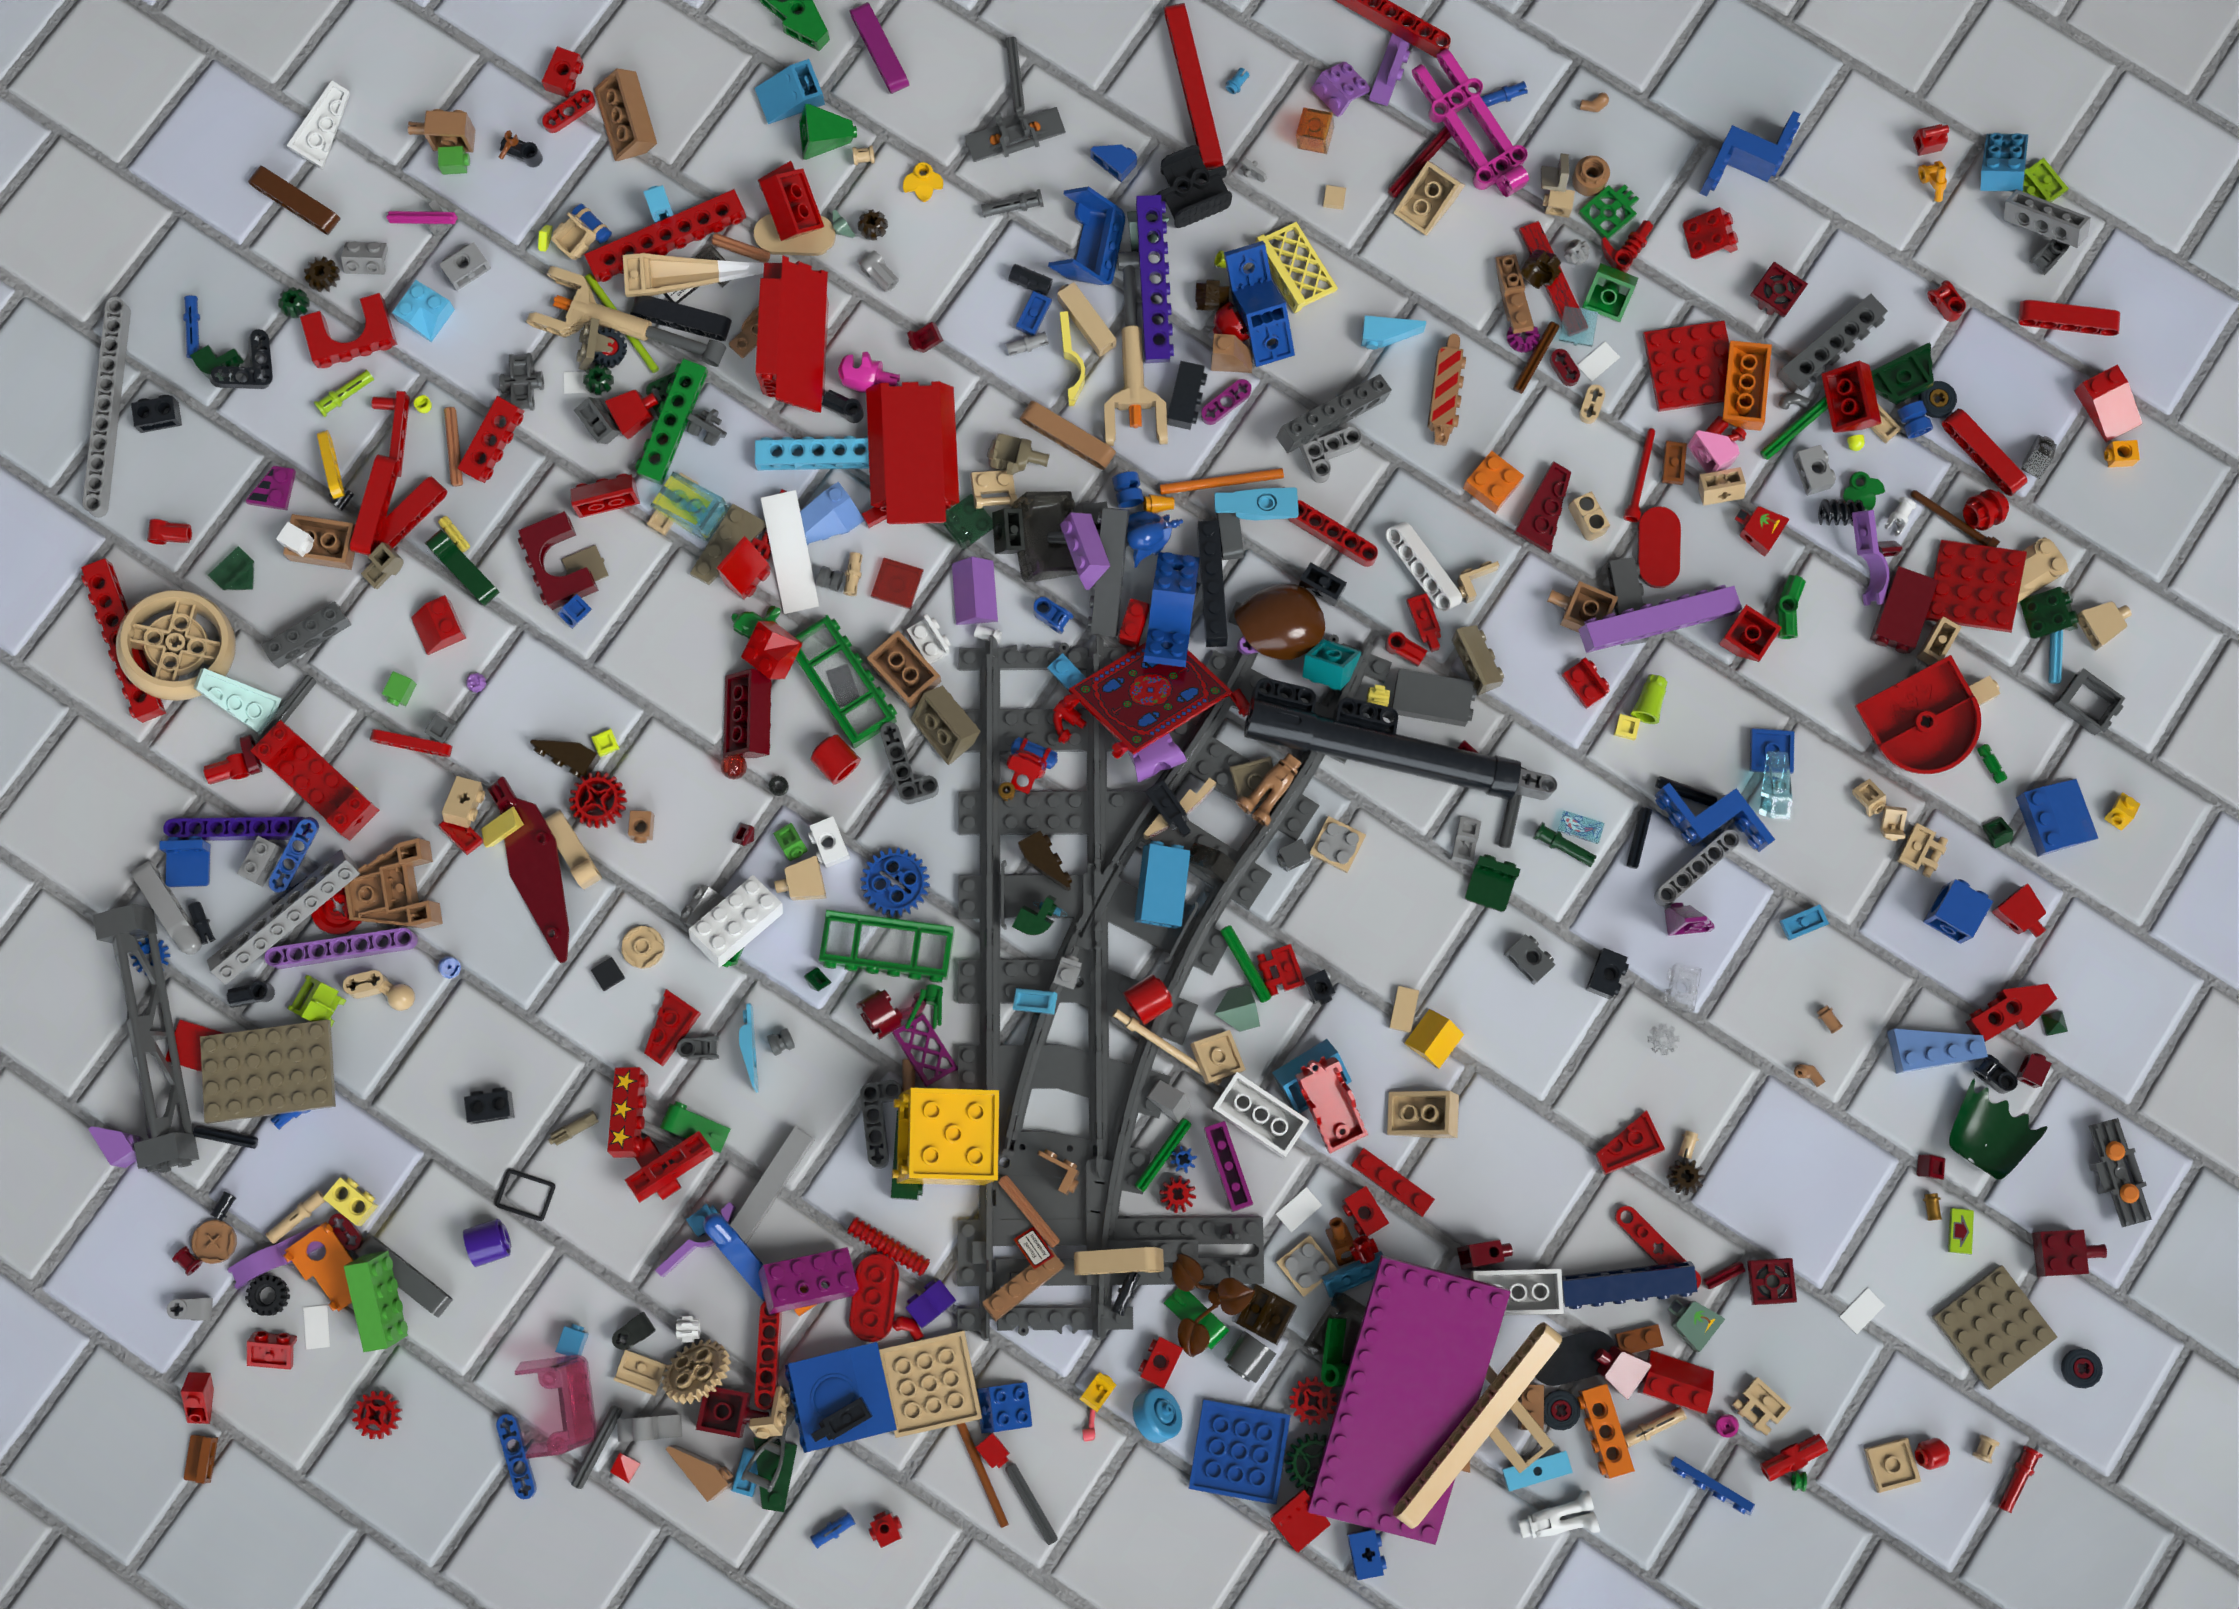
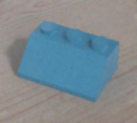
[1272,1039,1352,1114]

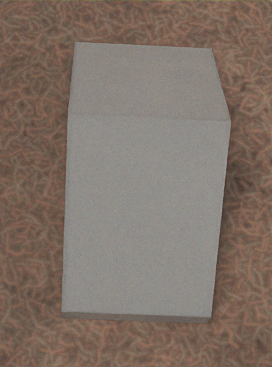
[1146,1080,1191,1124]

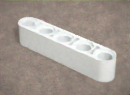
[1386,522,1462,611]

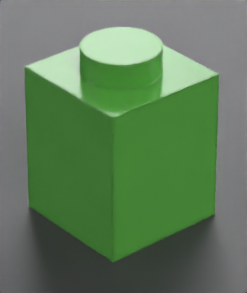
[438,146,470,175]
[382,671,417,707]

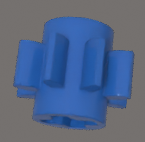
[1170,1146,1197,1174]

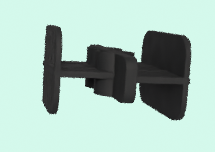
[1156,145,1232,228]

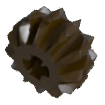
[304,256,340,292]
[1666,1158,1705,1196]

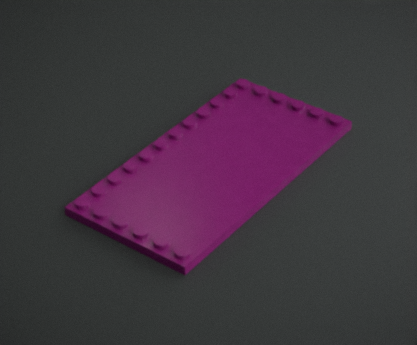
[1307,1255,1511,1545]

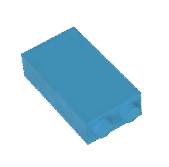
[1134,841,1190,929]

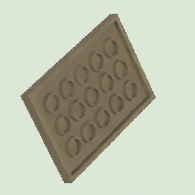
[200,1020,336,1124]

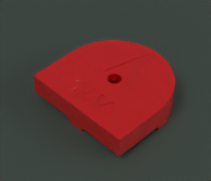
[1854,655,1981,774]

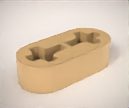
[1579,384,1605,424]

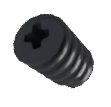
[1818,499,1865,526]

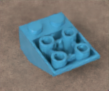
[755,59,825,124]
[1980,133,2029,192]

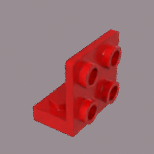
[1269,1489,1331,1552]

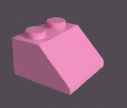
[1687,430,1740,473]

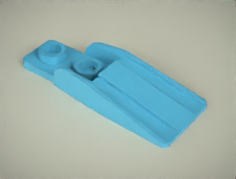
[1214,487,1299,521]
[739,1003,759,1093]

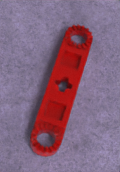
[1615,1206,1701,1289]

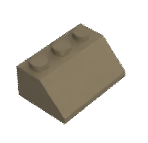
[1452,625,1504,696]
[911,685,980,765]

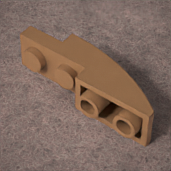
[1495,254,1534,334]

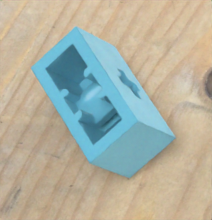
[643,185,674,223]

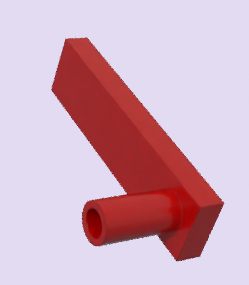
[372,391,410,477]

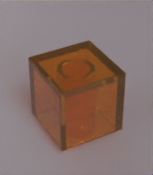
[1296,107,1334,154]

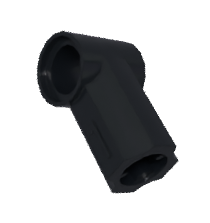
[500,137,543,168]
[822,390,864,423]
[227,981,275,1008]

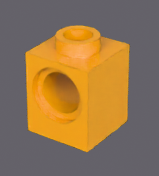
[2104,440,2140,468]

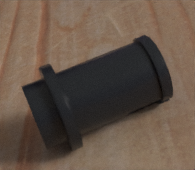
[210,1191,236,1221]

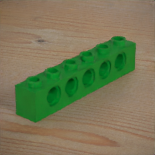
[635,358,708,485]

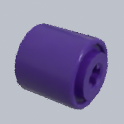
[463,1219,512,1267]

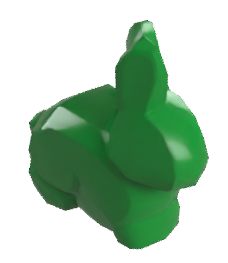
[731,605,781,639]

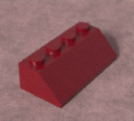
[723,668,772,758]

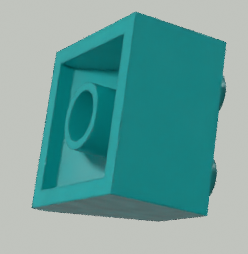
[1302,639,1361,690]

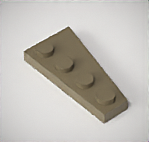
[690,504,766,585]

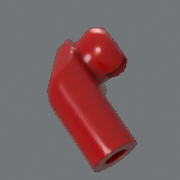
[893,1316,924,1342]

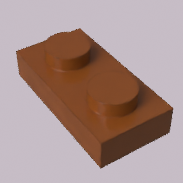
[1662,441,1687,485]
[1615,1324,1664,1353]

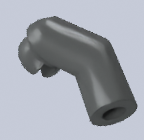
[1779,392,1810,410]

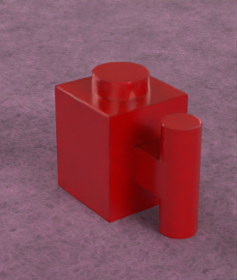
[1913,124,1949,156]

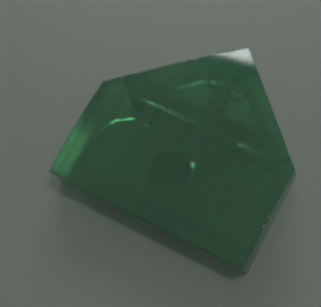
[208,546,254,591]

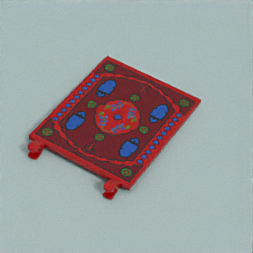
[1063,642,1232,759]

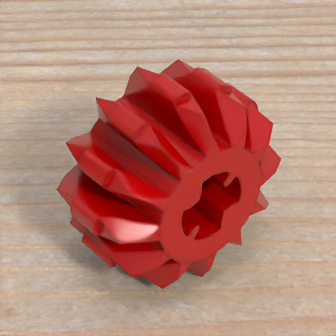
[1159,1176,1196,1213]

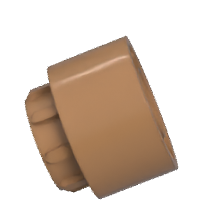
[1572,156,1610,196]

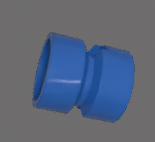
[1897,401,1933,439]
[1112,471,1144,508]

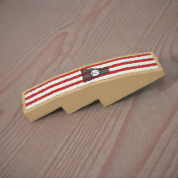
[1144,777,1216,840]

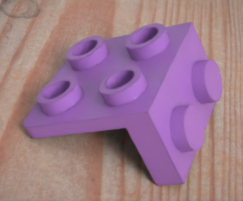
[1311,62,1371,117]

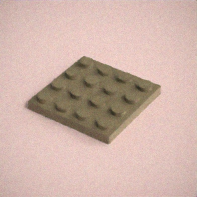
[1932,1265,2058,1390]

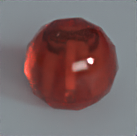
[720,755,747,780]

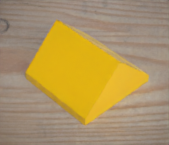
[1404,1009,1464,1069]

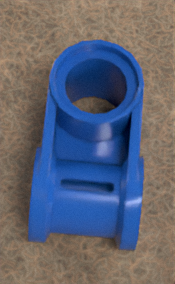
[1033,597,1074,634]

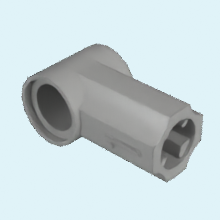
[858,251,899,292]

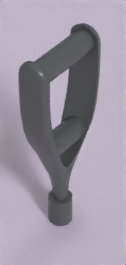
[741,1412,795,1492]

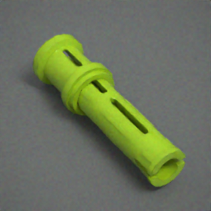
[314,369,374,417]

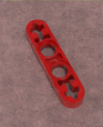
[370,729,453,757]

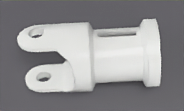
[1884,497,1917,536]

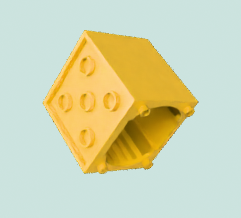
[892,1088,999,1185]

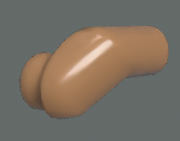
[1580,93,1609,112]

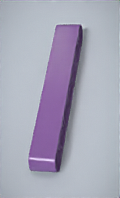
[264,928,418,969]

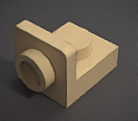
[1852,779,1886,817]

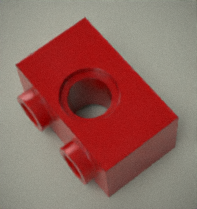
[542,46,584,98]
[1342,1186,1389,1237]
[1138,1336,1183,1389]

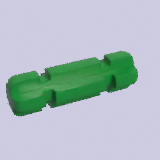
[1977,744,2007,784]

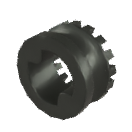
[769,776,789,796]

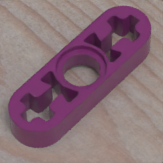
[1201,379,1252,425]

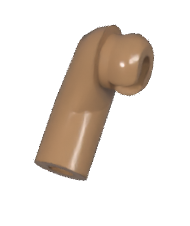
[1794,1064,1826,1087]

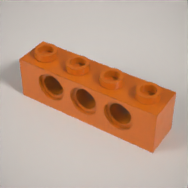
[1577,1384,1635,1479]

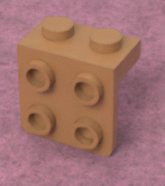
[1037,1149,1080,1196]

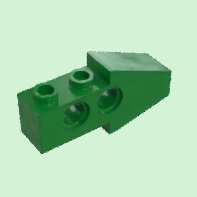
[760,0,830,51]

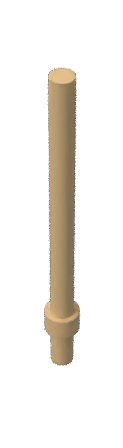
[1112,1009,1222,1086]

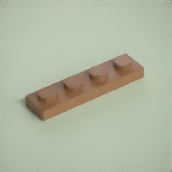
[982,1249,1065,1322]

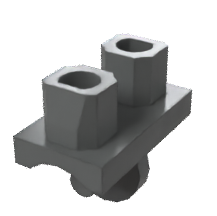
[687,409,727,446]

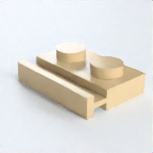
[614,1350,666,1396]

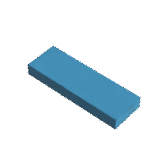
[1321,1251,1384,1298]

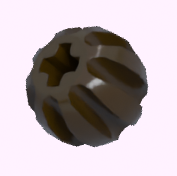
[857,209,888,241]

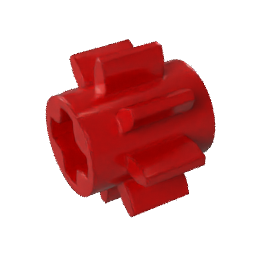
[1350,1236,1379,1264]

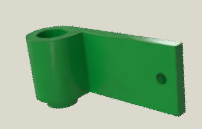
[659,1101,731,1153]
[1164,1288,1229,1350]
[1321,1318,1349,1387]

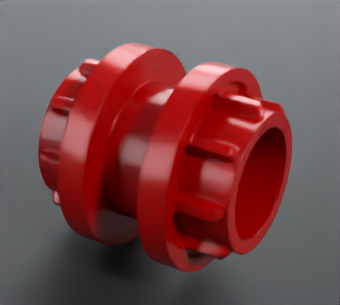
[1963,489,2009,531]

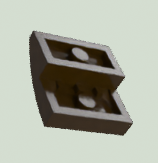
[1236,1284,1297,1345]

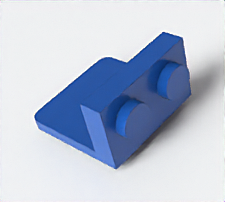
[159,836,211,887]

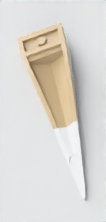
[623,253,764,297]

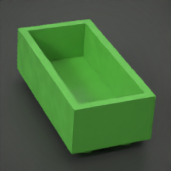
[344,1251,408,1352]

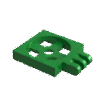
[1578,185,1639,240]

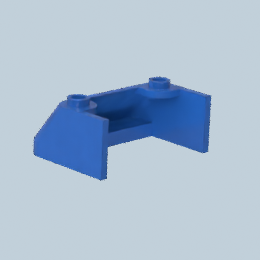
[1048,186,1125,285]

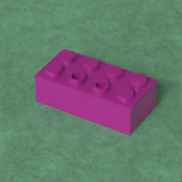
[758,1247,859,1314]

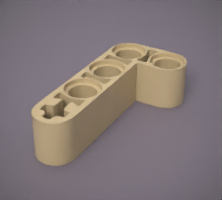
[545,810,602,890]
[1074,1247,1164,1275]

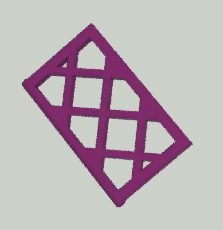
[892,1014,958,1087]

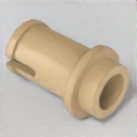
[1678,1131,1699,1160]

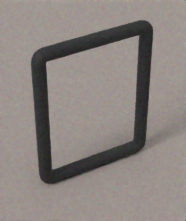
[495,1169,556,1221]

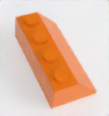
[1722,340,1772,431]

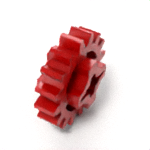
[1289,1376,1337,1425]
[352,1391,403,1439]

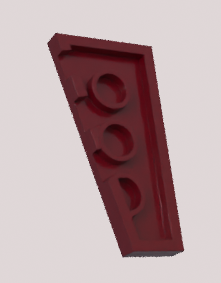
[1513,462,1571,554]

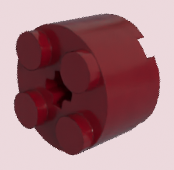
[856,989,903,1040]

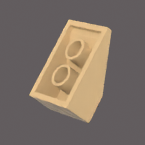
[1394,161,1465,236]
[1387,1091,1459,1138]

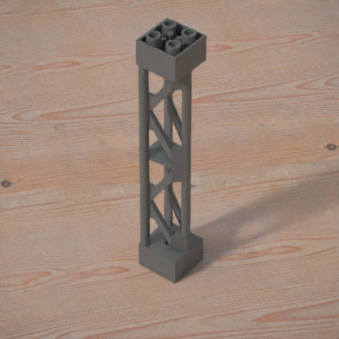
[93,904,199,1173]

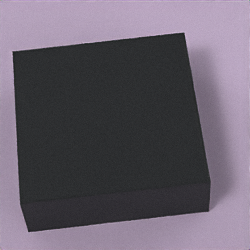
[591,957,625,991]

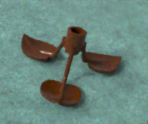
[1172,1253,1255,1357]

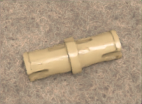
[843,552,863,596]

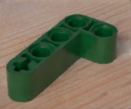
[425,529,500,607]

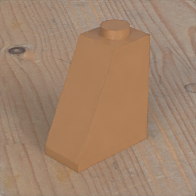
[1211,334,1253,373]

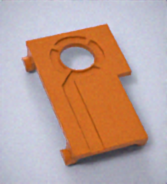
[282,1222,354,1312]

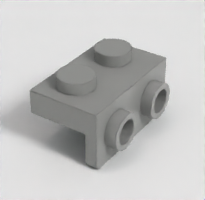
[341,241,388,275]
[679,884,725,927]

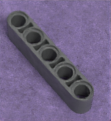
[356,1234,453,1318]

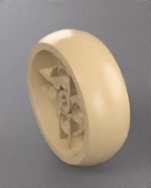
[116,590,236,701]

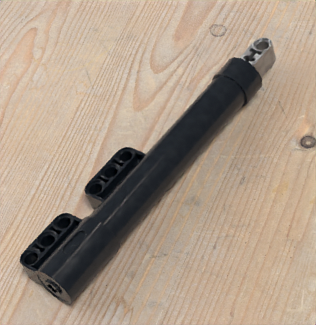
[1244,678,1557,800]

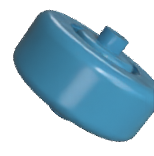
[1132,1387,1183,1443]

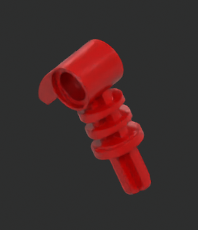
[1601,220,1653,273]

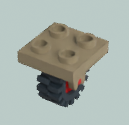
[576,318,627,371]

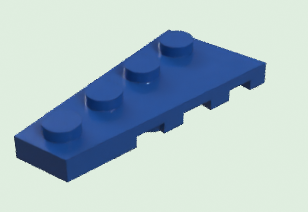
[1671,1456,1755,1515]

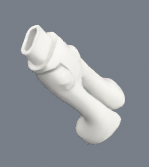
[1518,1490,1600,1539]

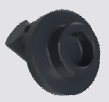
[329,487,354,511]

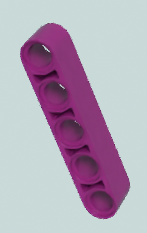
[849,2,909,94]

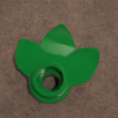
[1843,471,1885,510]

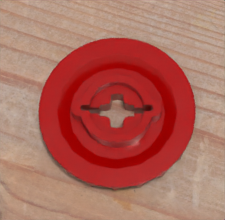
[311,887,362,935]

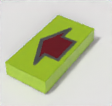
[1948,1208,1974,1255]

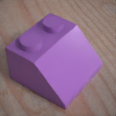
[88,1126,143,1168]

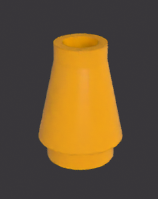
[1143,494,1174,513]

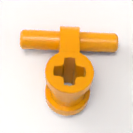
[1918,161,1947,202]

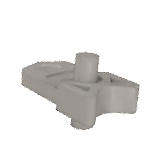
[1240,158,1267,182]

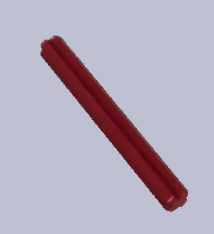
[1388,126,1452,198]

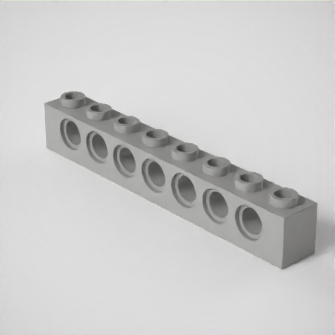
[207,849,360,985]

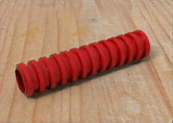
[847,1217,930,1276]

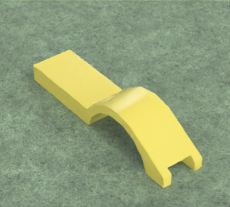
[1060,311,1085,406]

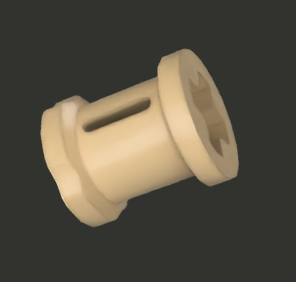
[852,145,875,165]
[1972,1435,2000,1464]

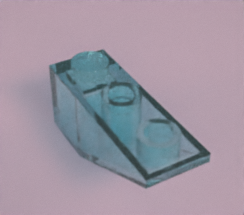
[1759,751,1792,819]

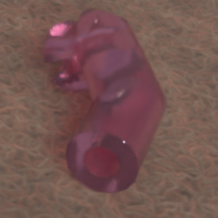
[900,992,926,1020]

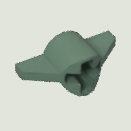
[832,209,856,238]

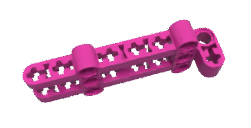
[1412,49,1529,197]

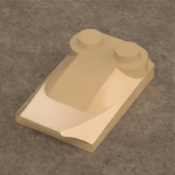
[2018,537,2069,603]

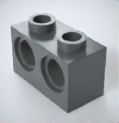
[574,397,621,444]

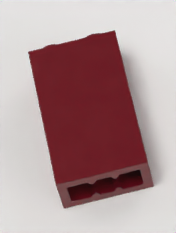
[1870,566,1938,654]

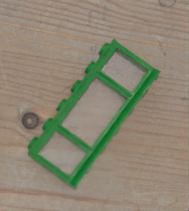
[794,615,897,749]
[818,910,955,983]

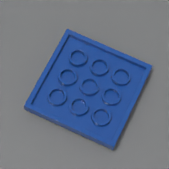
[1188,1399,1291,1505]

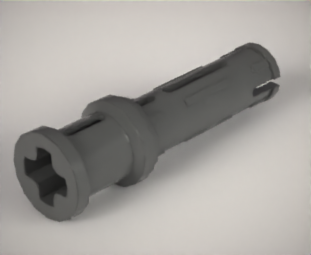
[981,189,1044,218]

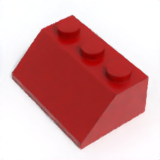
[760,168,824,241]
[1821,360,1882,433]
[570,474,640,518]
[1638,1350,1714,1414]

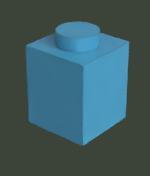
[555,1324,589,1359]

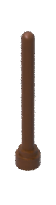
[1910,490,2000,547]

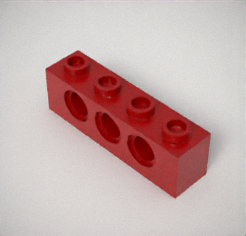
[457,396,525,483]

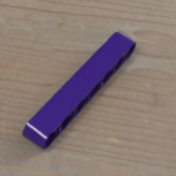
[163,817,313,841]

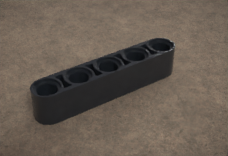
[630,296,732,341]

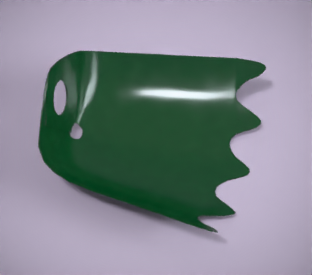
[1949,1078,2048,1180]

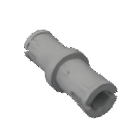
[1006,332,1049,356]

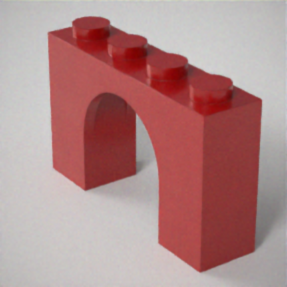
[300,293,398,368]

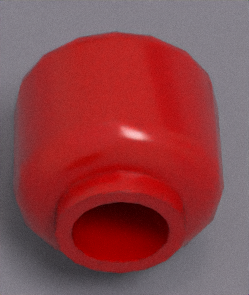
[1915,1438,1950,1470]

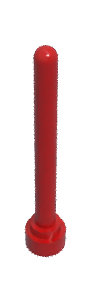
[1623,428,1655,522]

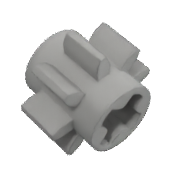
[1564,239,1590,265]

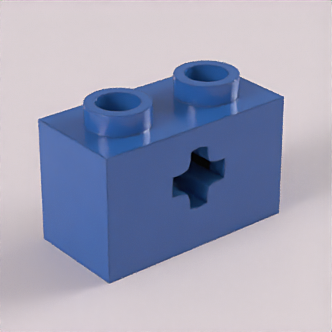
[1347,1529,1387,1580]

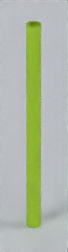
[585,273,659,373]

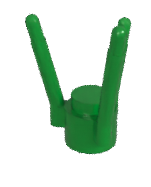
[905,984,943,1029]

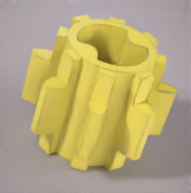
[1366,684,1390,707]

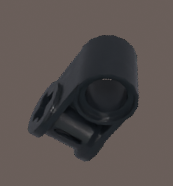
[1973,1054,2018,1094]

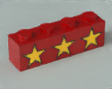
[607,1067,648,1158]

